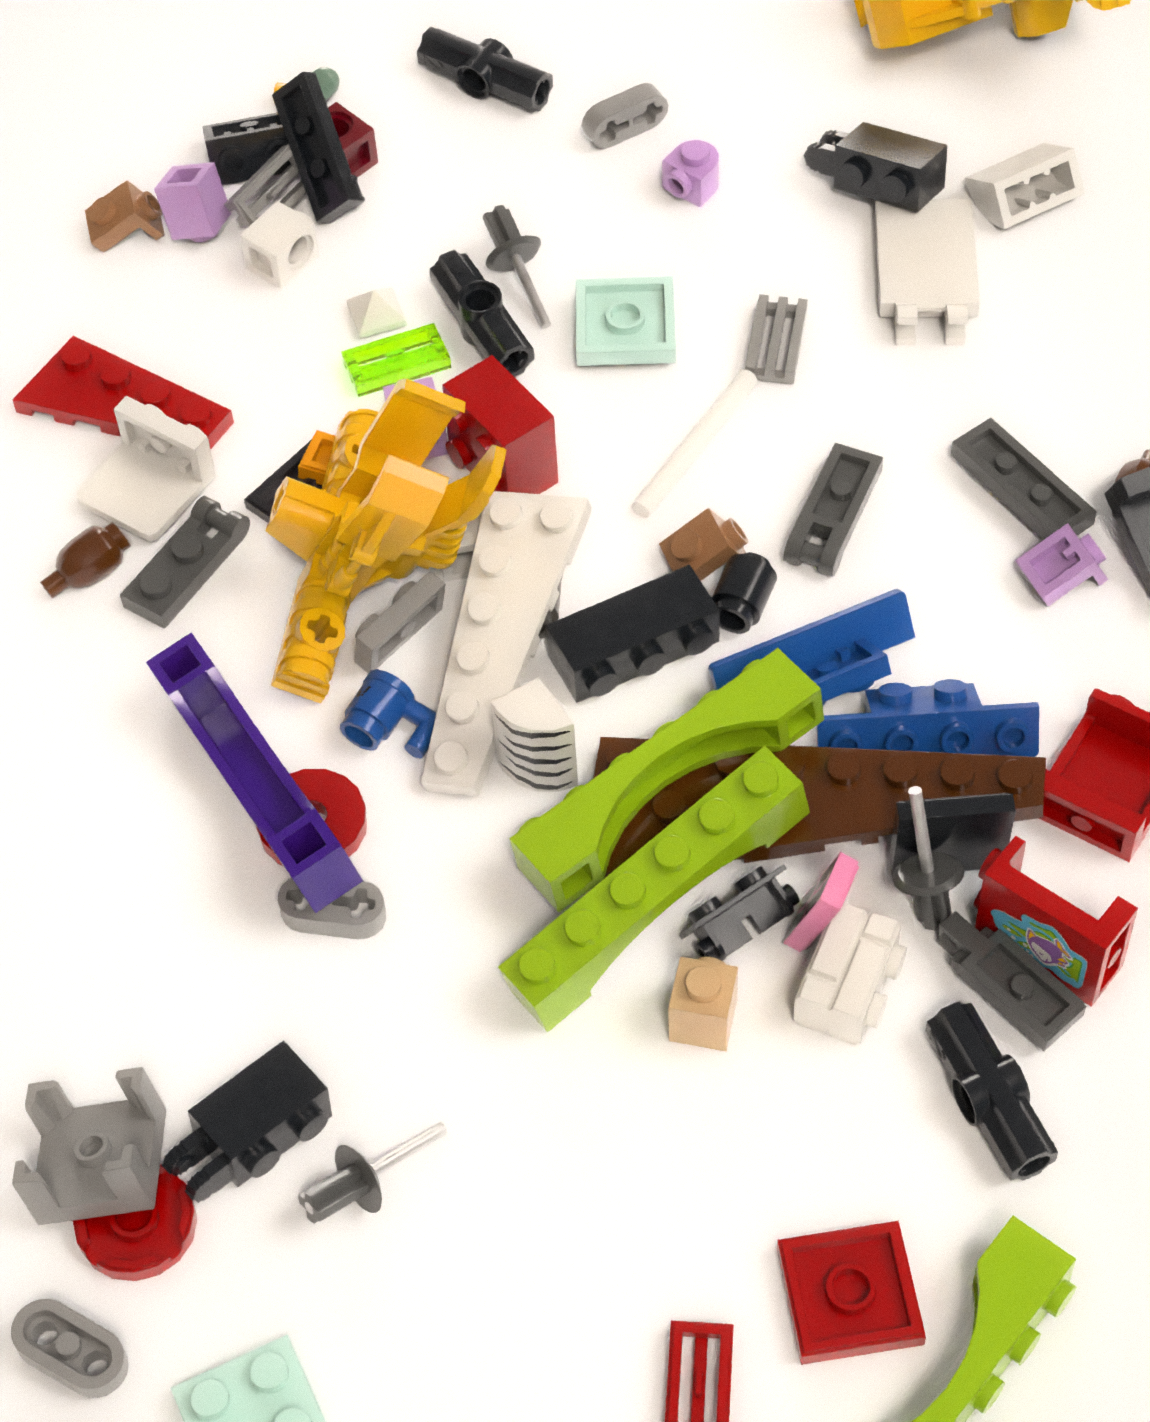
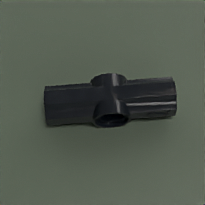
[417,26,553,111]
[429,249,535,377]
[925,1001,1058,1181]

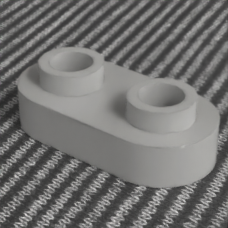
[11,1299,129,1398]

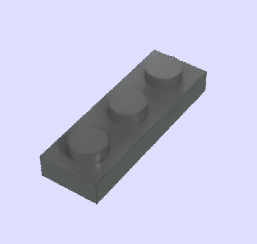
[951,417,1097,539]

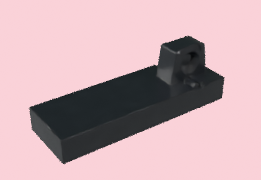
[272,71,365,223]

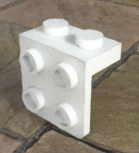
[76,396,216,541]

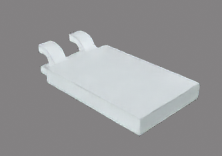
[875,199,980,345]

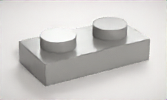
[354,570,446,673]

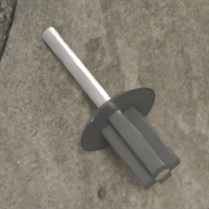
[482,205,552,329]
[892,786,965,930]
[298,1122,448,1224]

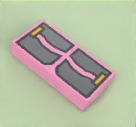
[783,852,859,953]

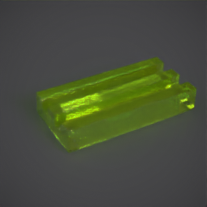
[341,323,451,397]

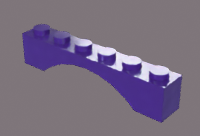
[146,632,363,913]

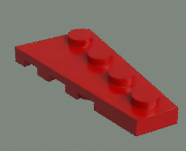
[12,335,234,450]

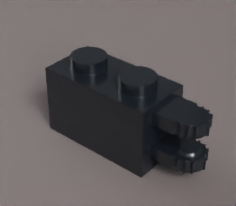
[803,121,948,212]
[162,1040,332,1203]

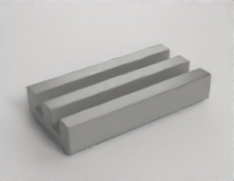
[224,144,307,227]
[745,294,808,384]

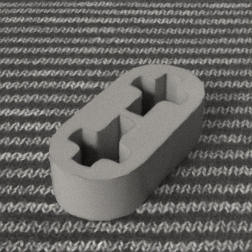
[581,82,669,149]
[278,878,386,939]

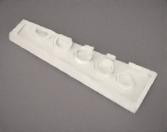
[421,491,592,796]

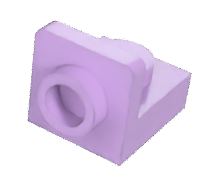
[1015,523,1109,606]

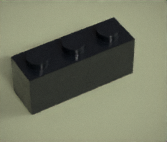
[546,564,720,703]

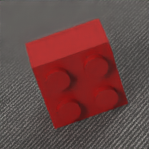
[442,355,559,494]

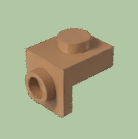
[84,180,165,253]
[659,507,749,581]

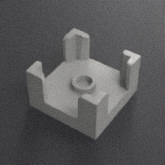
[12,1067,166,1225]

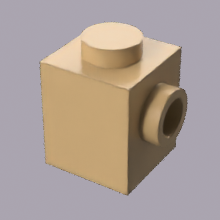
[668,956,738,1052]

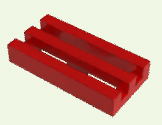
[665,1320,734,1422]

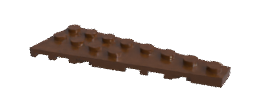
[593,737,1046,878]

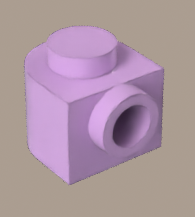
[662,140,719,208]

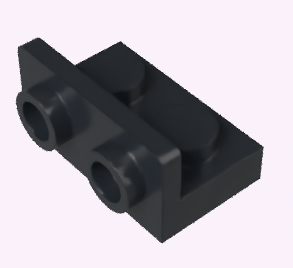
[202,112,291,185]

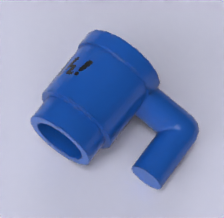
[340,669,437,759]

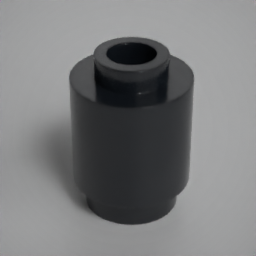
[712,552,778,634]

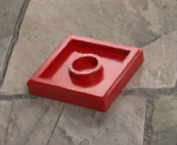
[777,1221,926,1365]

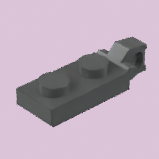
[936,911,1087,1052]

